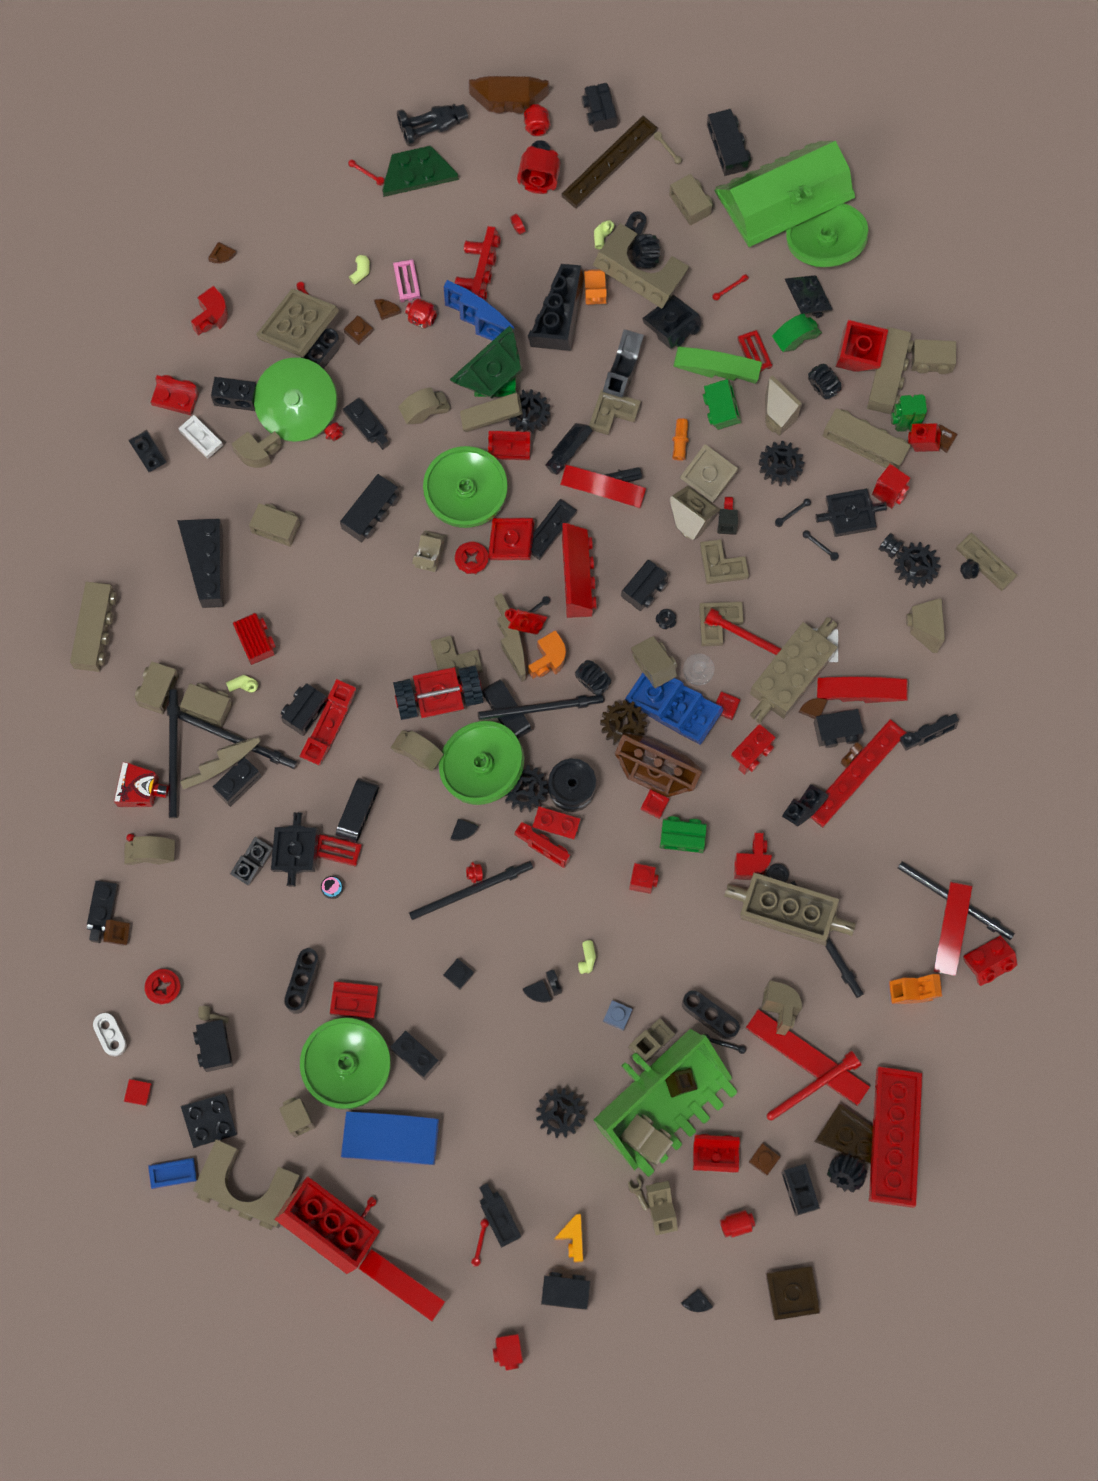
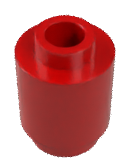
[720,1210,755,1238]

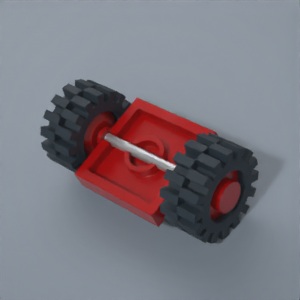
[393,665,484,720]

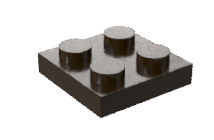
[766,1266,820,1321]

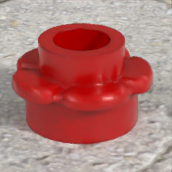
[324,422,343,441]
[466,862,483,883]

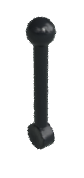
[775,498,811,527]
[802,530,839,561]
[528,596,550,613]
[704,1034,746,1054]

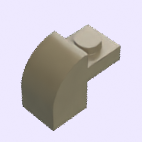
[398,387,451,424]
[232,431,282,468]
[412,531,445,572]
[390,730,443,772]
[124,836,175,865]
[761,981,802,1035]
[628,1018,675,1063]
[646,1181,678,1235]

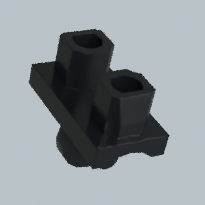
[129,429,167,472]

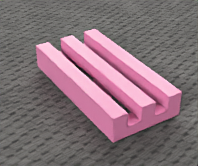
[393,260,421,302]

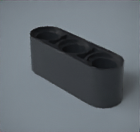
[301,328,340,369]
[481,679,532,739]
[336,778,379,843]
[284,948,320,1014]
[682,991,740,1040]

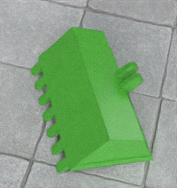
[714,141,855,247]
[593,1029,737,1177]

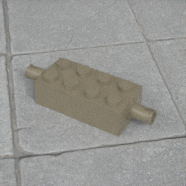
[750,617,838,723]
[724,873,856,946]

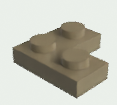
[589,390,641,435]
[700,540,749,584]
[699,602,743,646]
[430,636,483,679]

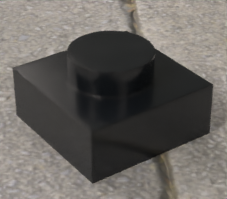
[443,958,475,990]

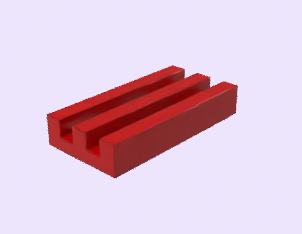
[737,330,772,372]
[317,834,362,867]

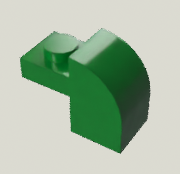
[772,314,821,352]

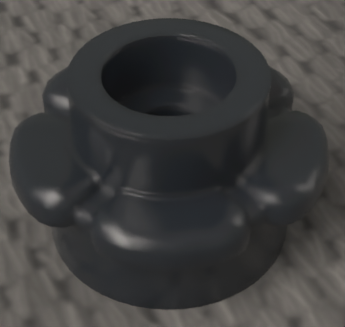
[960,559,979,579]
[656,609,676,629]

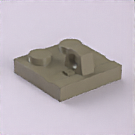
[680,444,739,503]

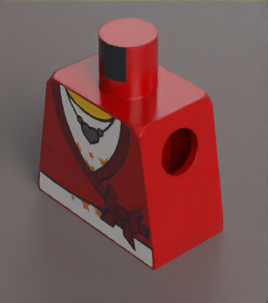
[114,762,169,807]

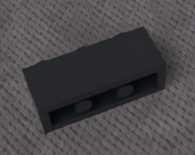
[707,109,751,176]
[340,474,400,543]

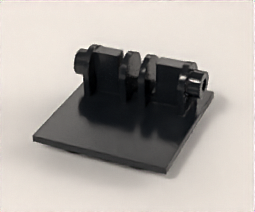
[784,275,833,318]
[180,1093,237,1148]

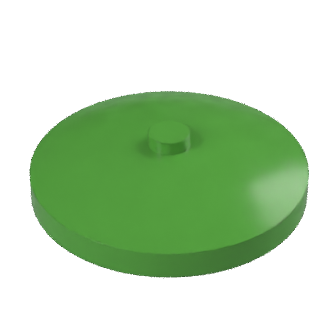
[786,203,868,267]
[254,357,338,442]
[423,446,507,528]
[439,721,524,805]
[300,1018,391,1109]

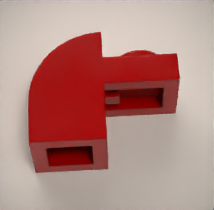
[191,286,228,336]
[734,833,772,880]

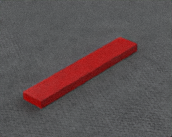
[810,719,906,828]
[745,1009,870,1106]

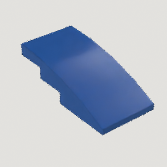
[444,280,515,341]
[625,673,723,745]
[341,1112,439,1165]

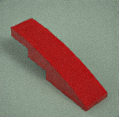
[817,677,908,703]
[934,881,972,976]
[358,1249,446,1322]

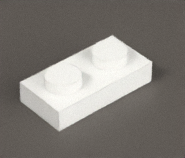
[178,415,223,459]

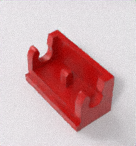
[488,431,530,460]

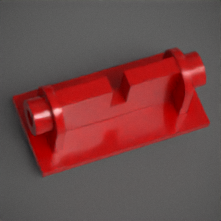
[505,608,548,635]
[532,806,580,840]

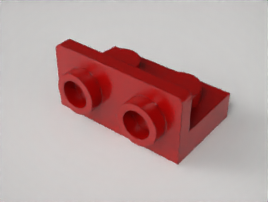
[151,375,199,416]

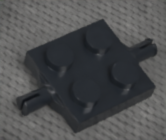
[815,488,887,537]
[271,812,319,887]

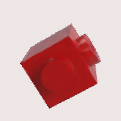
[908,423,941,452]
[629,863,659,894]
[492,1334,523,1371]

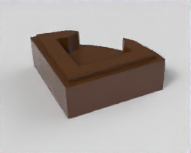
[208,242,237,264]
[374,299,401,320]
[939,424,958,453]
[799,698,827,719]
[841,742,863,768]

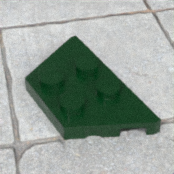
[382,145,459,197]
[450,325,523,398]

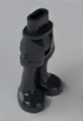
[397,104,468,145]

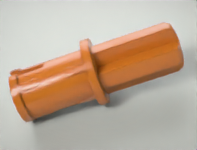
[672,418,689,461]

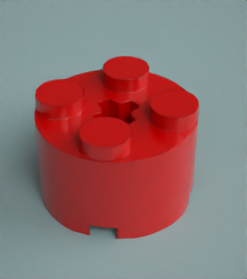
[517,146,561,194]

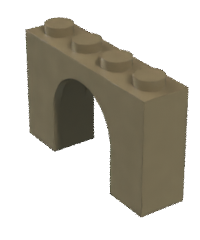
[593,223,689,308]
[193,1140,301,1230]

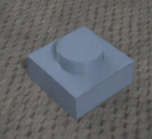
[603,1000,632,1031]

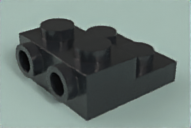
[642,294,702,349]

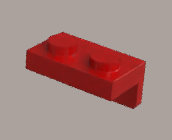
[731,724,776,775]
[963,935,1017,986]
[693,1134,740,1173]

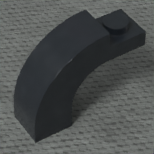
[603,329,644,398]

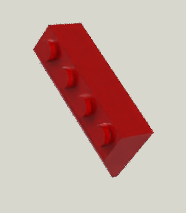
[562,523,596,618]
[274,1176,380,1274]

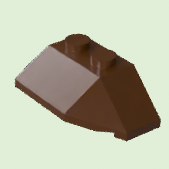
[469,76,549,114]
[615,733,703,797]

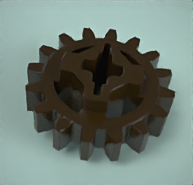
[600,700,647,746]

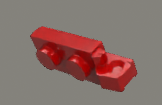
[514,822,570,868]

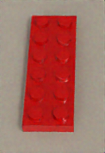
[869,1066,922,1208]

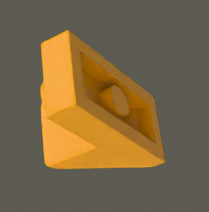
[554,1214,583,1263]

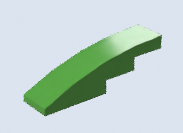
[673,347,762,384]

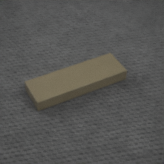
[460,393,523,432]
[956,533,1018,591]

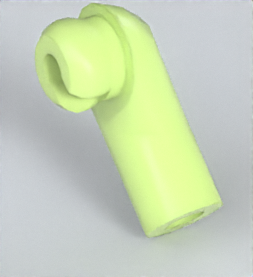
[594,220,614,249]
[349,255,370,285]
[226,675,258,693]
[578,940,596,974]

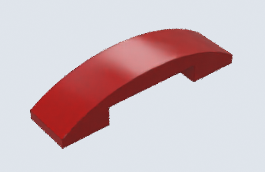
[560,465,646,508]
[299,679,356,766]

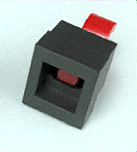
[717,497,738,535]

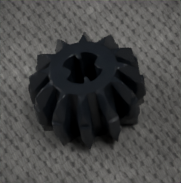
[631,234,661,269]
[808,364,842,399]
[575,660,611,696]
[827,1153,868,1193]

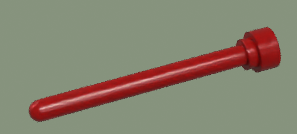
[704,608,781,655]
[766,1050,862,1121]

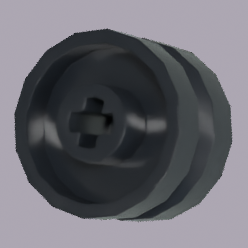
[548,758,596,812]

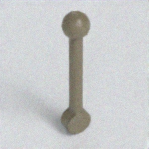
[654,132,682,164]

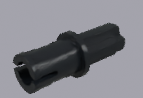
[604,467,642,482]

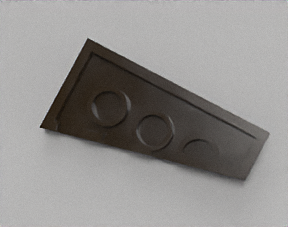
[814,1104,873,1164]

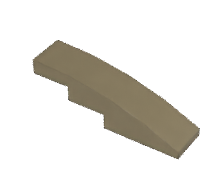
[494,593,526,682]
[180,736,261,790]

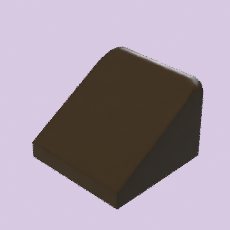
[665,1068,697,1098]

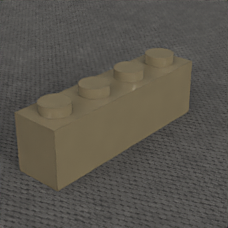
[867,327,913,415]
[823,408,911,469]
[70,582,117,672]

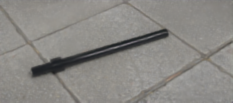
[167,689,180,819]
[478,695,604,720]
[178,711,298,769]
[409,861,533,920]
[898,861,1015,940]
[789,881,864,998]

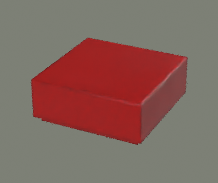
[716,692,741,720]
[640,789,669,819]
[124,1079,152,1106]

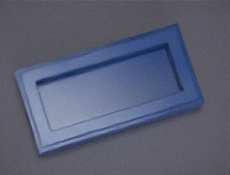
[148,1158,197,1189]

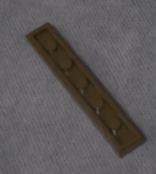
[561,116,658,209]

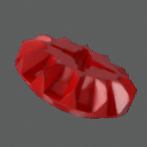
[455,542,488,575]
[144,969,181,1005]

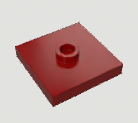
[488,518,535,560]

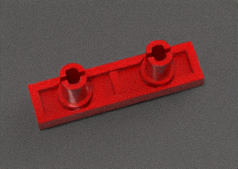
[455,226,501,301]

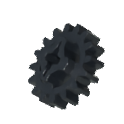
[506,389,550,434]
[758,441,805,486]
[894,542,941,588]
[505,765,548,813]
[536,1088,585,1139]

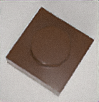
[344,316,373,345]
[103,920,130,946]
[748,1143,780,1176]

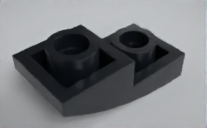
[782,784,829,827]
[230,837,273,886]

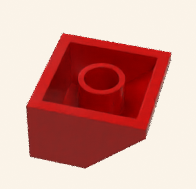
[835,320,888,372]

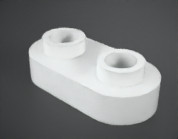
[93,1013,127,1057]

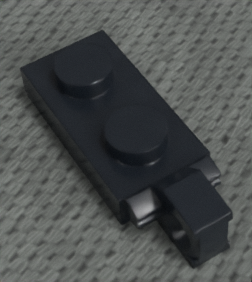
[343,397,389,450]
[545,423,593,475]
[900,714,959,751]
[87,881,118,943]
[479,1183,522,1248]

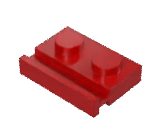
[330,981,379,1020]

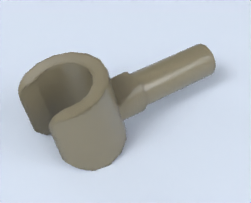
[198,1006,229,1024]
[628,1178,649,1210]

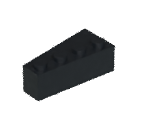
[528,264,584,351]
[177,519,224,608]

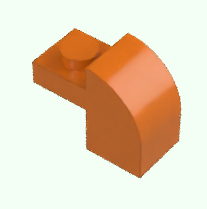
[584,269,607,305]
[528,630,566,679]
[889,974,942,1004]

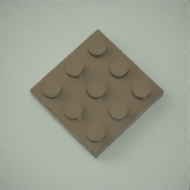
[256,289,339,358]

